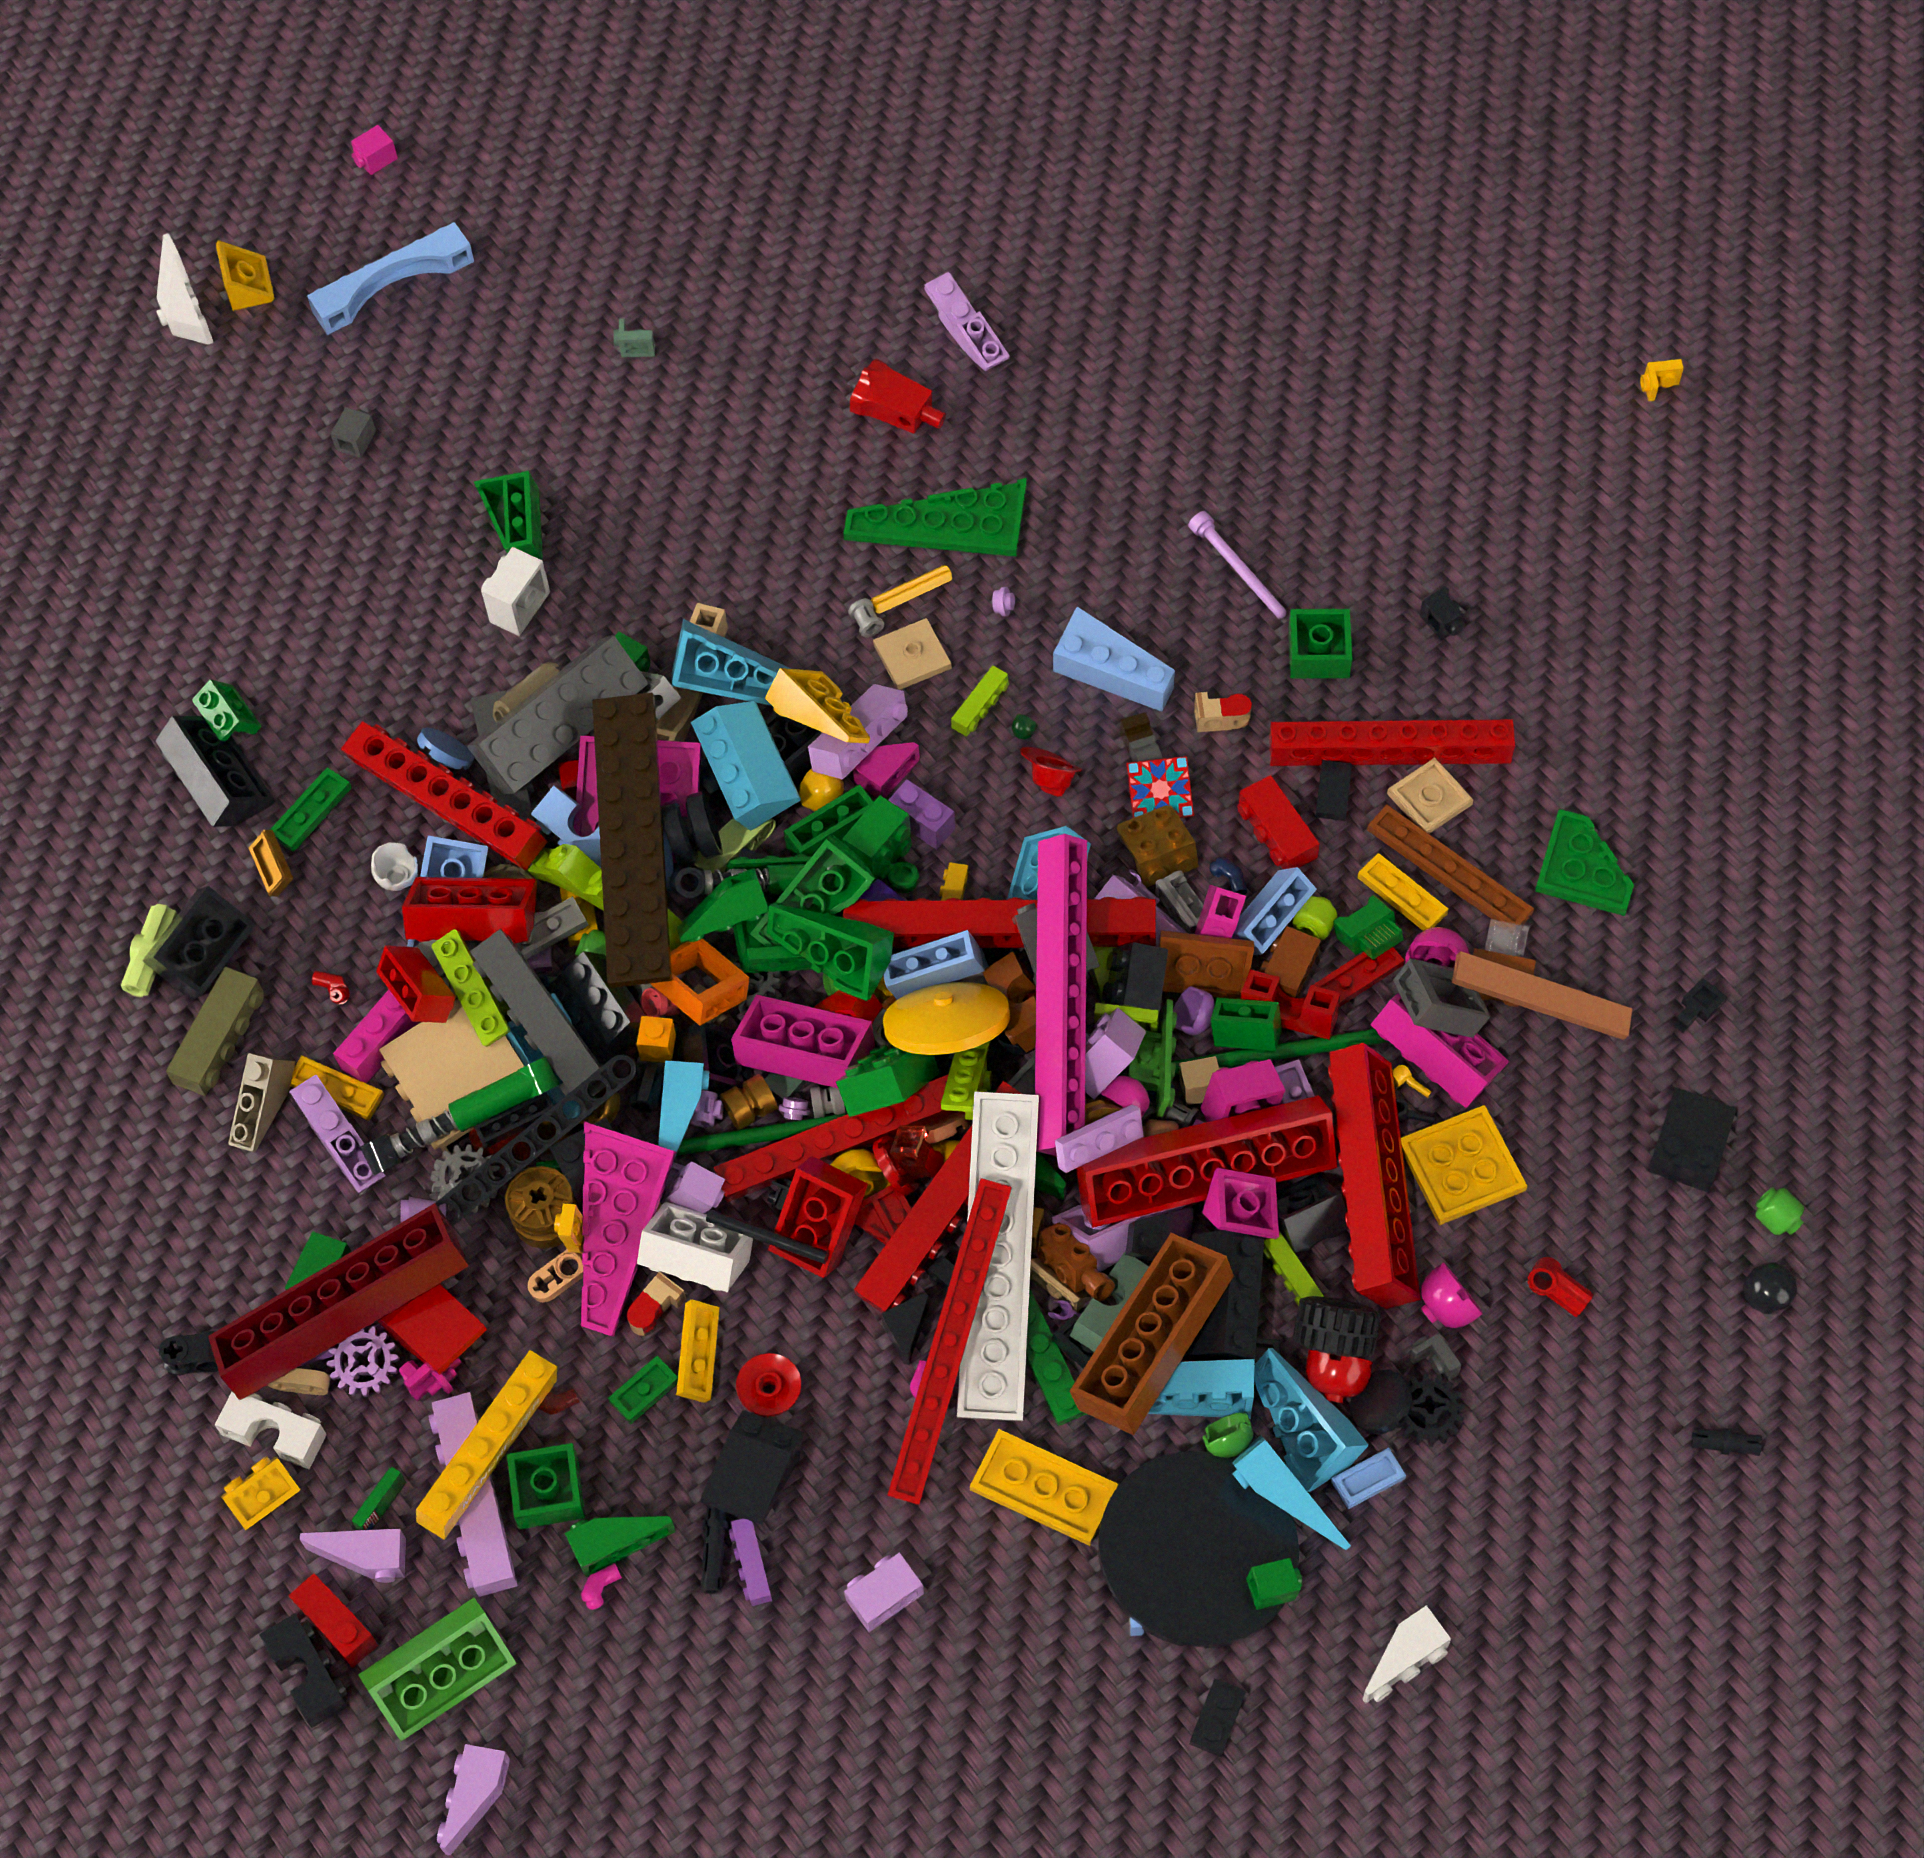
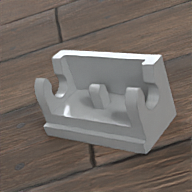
[639,671,681,720]
[1155,870,1203,934]

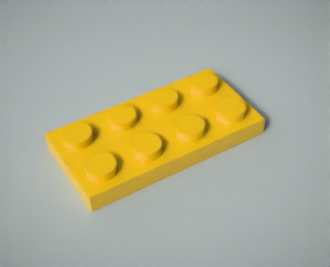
[970,1429,1119,1546]

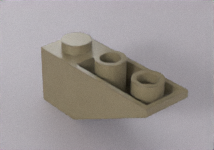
[228,1053,296,1152]

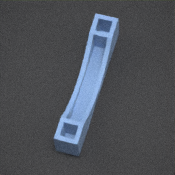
[307,222,474,335]

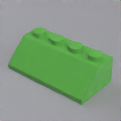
[358,1598,517,1741]

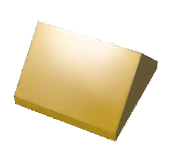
[215,240,275,311]

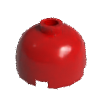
[1306,1350,1373,1403]

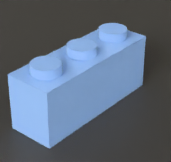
[1231,867,1317,955]
[883,930,985,1000]

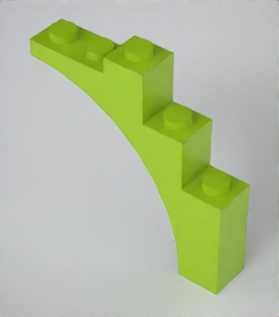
[527,844,688,951]

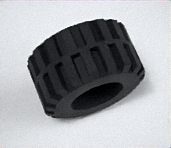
[1293,1296,1381,1358]

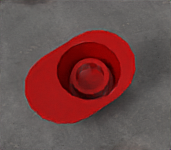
[1020,747,1082,797]

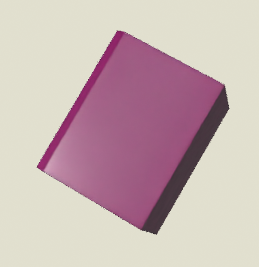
[1202,1168,1279,1239]

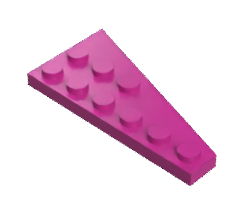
[581,1122,676,1337]

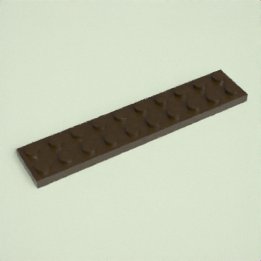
[592,692,672,988]

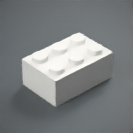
[637,1201,753,1292]

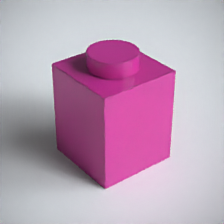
[351,125,398,175]

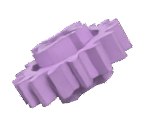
[327,1326,400,1397]

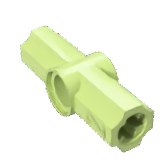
[121,904,178,997]

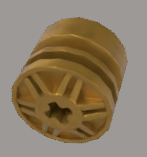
[505,1166,578,1249]

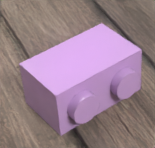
[661,1161,725,1214]
[844,1552,924,1632]

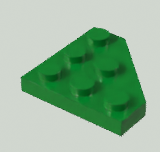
[1535,809,1634,916]

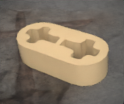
[268,1368,331,1395]

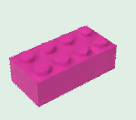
[731,994,875,1088]

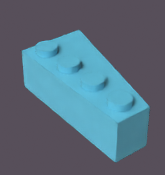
[1148,1359,1255,1419]

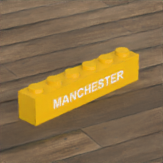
[416,1350,557,1540]

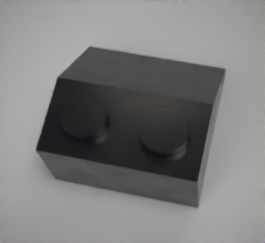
[676,1022,752,1096]
[1276,1173,1348,1253]

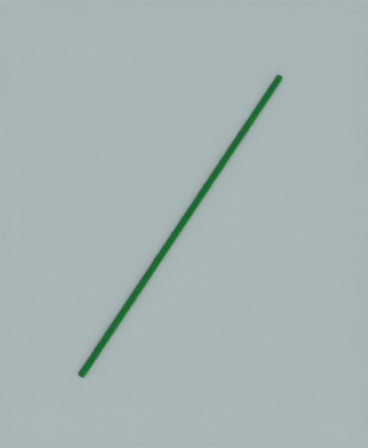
[536,1029,1389,1174]

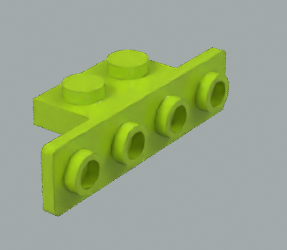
[431,929,510,1047]
[941,1040,992,1120]

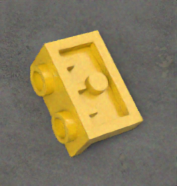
[221,1456,300,1530]

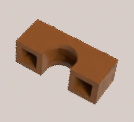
[982,952,1036,1053]

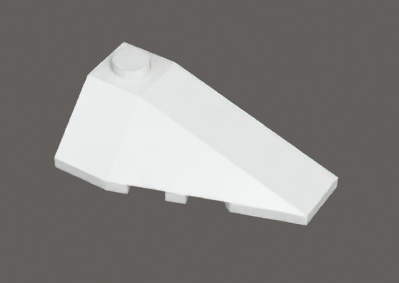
[156,233,214,345]

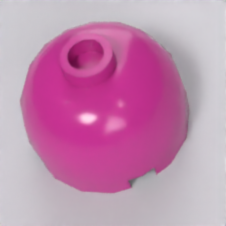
[1405,927,1470,968]
[1421,1262,1483,1328]

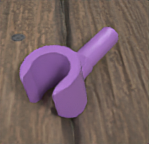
[1048,1300,1081,1320]

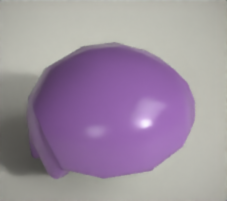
[1173,986,1215,1035]

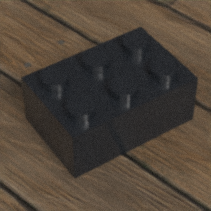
[142,886,256,999]
[546,951,646,1065]

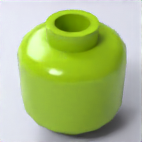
[1292,896,1338,941]

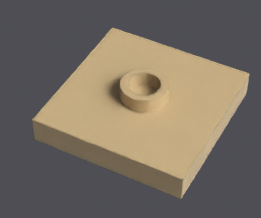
[873,618,952,690]
[1387,758,1473,834]

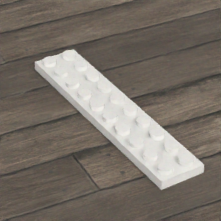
[957,1092,1039,1421]

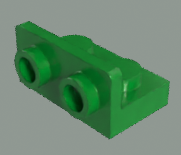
[193,679,262,741]

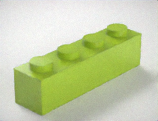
[951,665,1009,737]
[1263,1231,1324,1306]

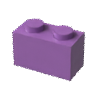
[888,779,955,850]

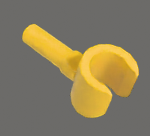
[1392,1065,1432,1098]

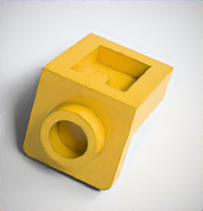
[1640,359,1684,401]

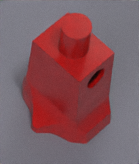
[850,358,946,434]

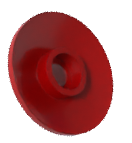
[736,1353,802,1417]

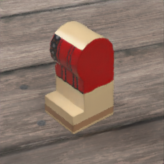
[1194,692,1252,732]
[627,1271,687,1336]

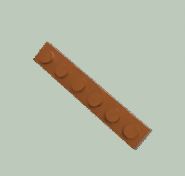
[1367,804,1534,935]

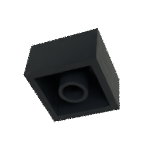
[1102,942,1168,1011]

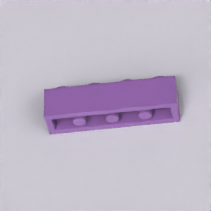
[728,1518,772,1606]

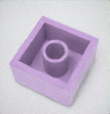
[1085,1007,1146,1099]

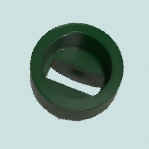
[1012,714,1038,740]

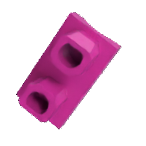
[399,1358,462,1401]

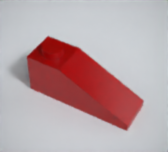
[288,1573,379,1668]

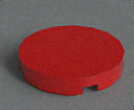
[873,1135,919,1196]

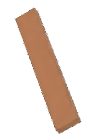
[1452,951,1633,1040]

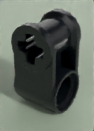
[158,1331,218,1376]

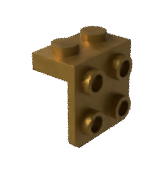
[1117,805,1199,888]

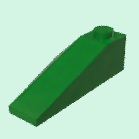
[750,833,876,947]
[767,903,894,1001]

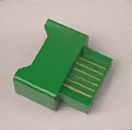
[1333,895,1404,960]

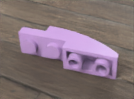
[924,272,1010,371]
[289,1074,386,1194]

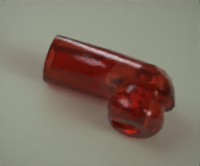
[537,1388,580,1415]

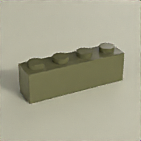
[166,967,264,1097]

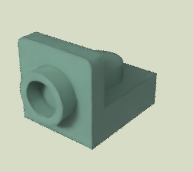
[614,319,655,357]

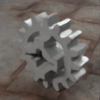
[430,1144,501,1213]

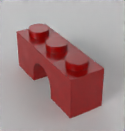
[1241,969,1341,1040]

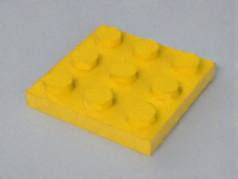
[1401,1105,1527,1225]

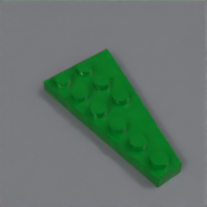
[843,478,1027,557]

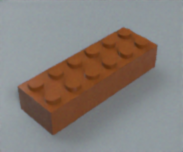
[1070,1233,1234,1435]

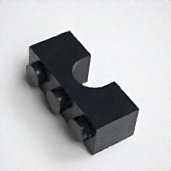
[259,1613,348,1728]

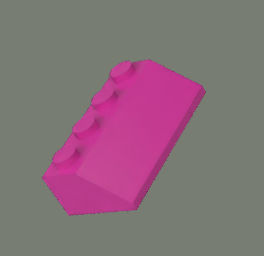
[1370,992,1510,1108]

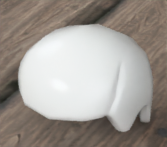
[371,842,418,891]

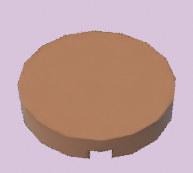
[909,1111,971,1146]

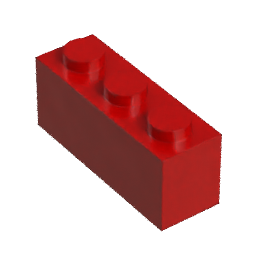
[1237,775,1320,869]
[376,945,456,1023]

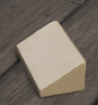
[1030,1258,1090,1312]

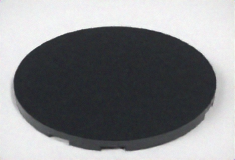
[1098,1451,1299,1649]

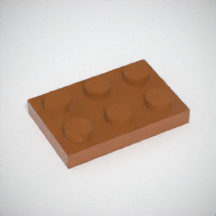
[1158,930,1254,999]

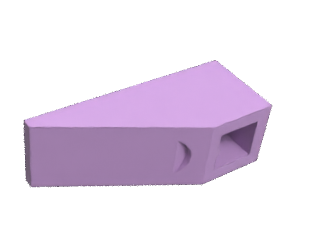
[437,1744,510,1855]

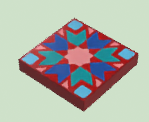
[1126,756,1194,818]

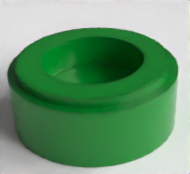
[888,861,919,893]

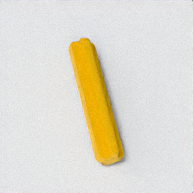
[871,565,952,614]

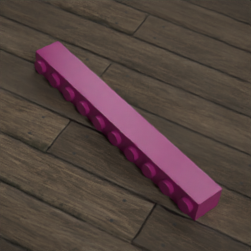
[1035,834,1087,1156]

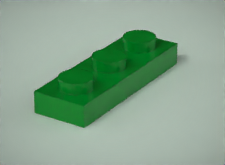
[270,767,352,852]

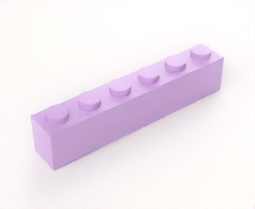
[428,1392,518,1597]

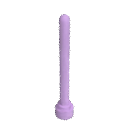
[1188,511,1287,619]

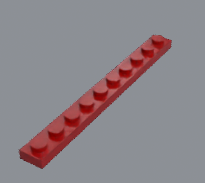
[887,1178,1012,1505]

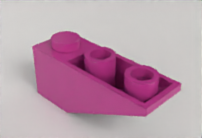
[1194,885,1246,938]

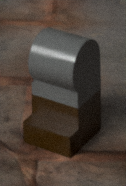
[1120,712,1163,762]

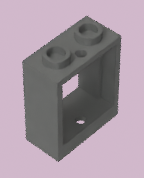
[1393,958,1491,1038]

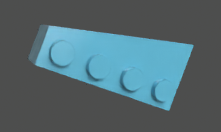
[671,619,791,706]

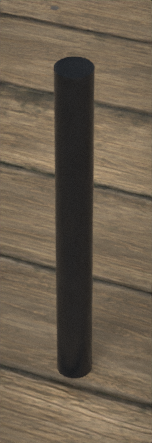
[706,1209,829,1264]

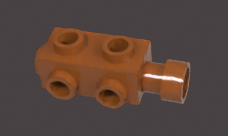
[1037,1222,1115,1301]

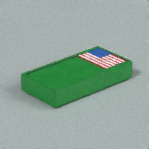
[352,1467,407,1531]

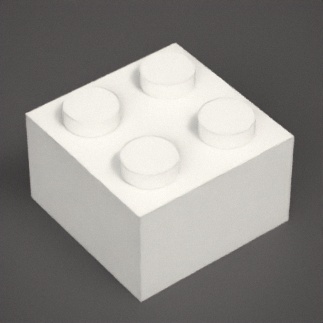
[481,547,550,636]

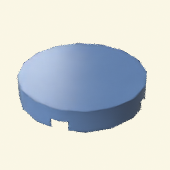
[417,727,475,770]

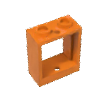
[650,938,750,1026]

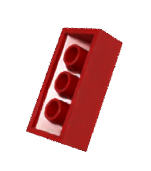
[402,877,537,943]

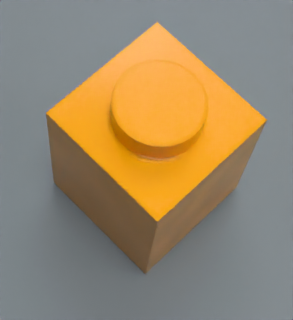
[637,1016,676,1063]

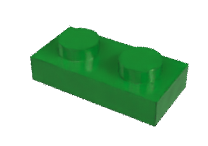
[608,1355,678,1425]

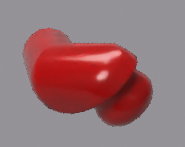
[312,970,350,1004]

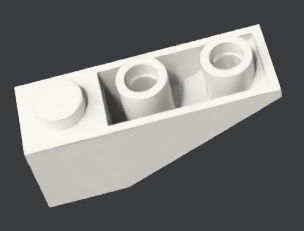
[1362,1605,1451,1704]

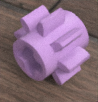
[690,1090,724,1127]

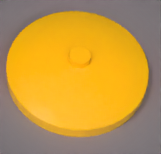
[883,982,1010,1055]

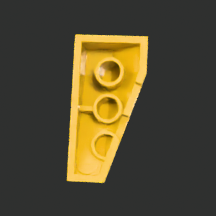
[765,668,871,743]

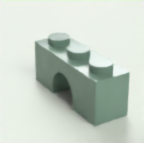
[1070,1251,1149,1352]

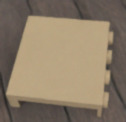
[379,999,525,1154]

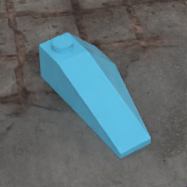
[658,1060,710,1162]

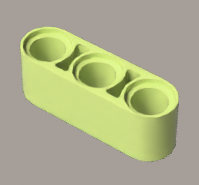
[694,817,776,872]

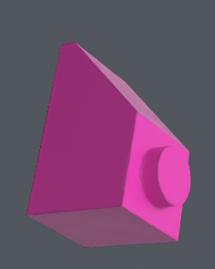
[853,742,920,798]

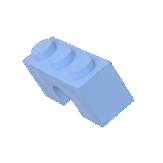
[531,786,601,868]

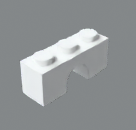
[215,1392,327,1469]

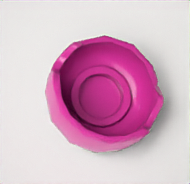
[1101,1076,1150,1118]

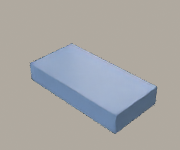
[1331,1448,1406,1509]

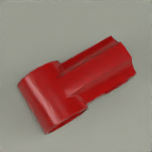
[1528,1257,1594,1317]

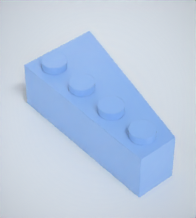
[1053,607,1175,712]

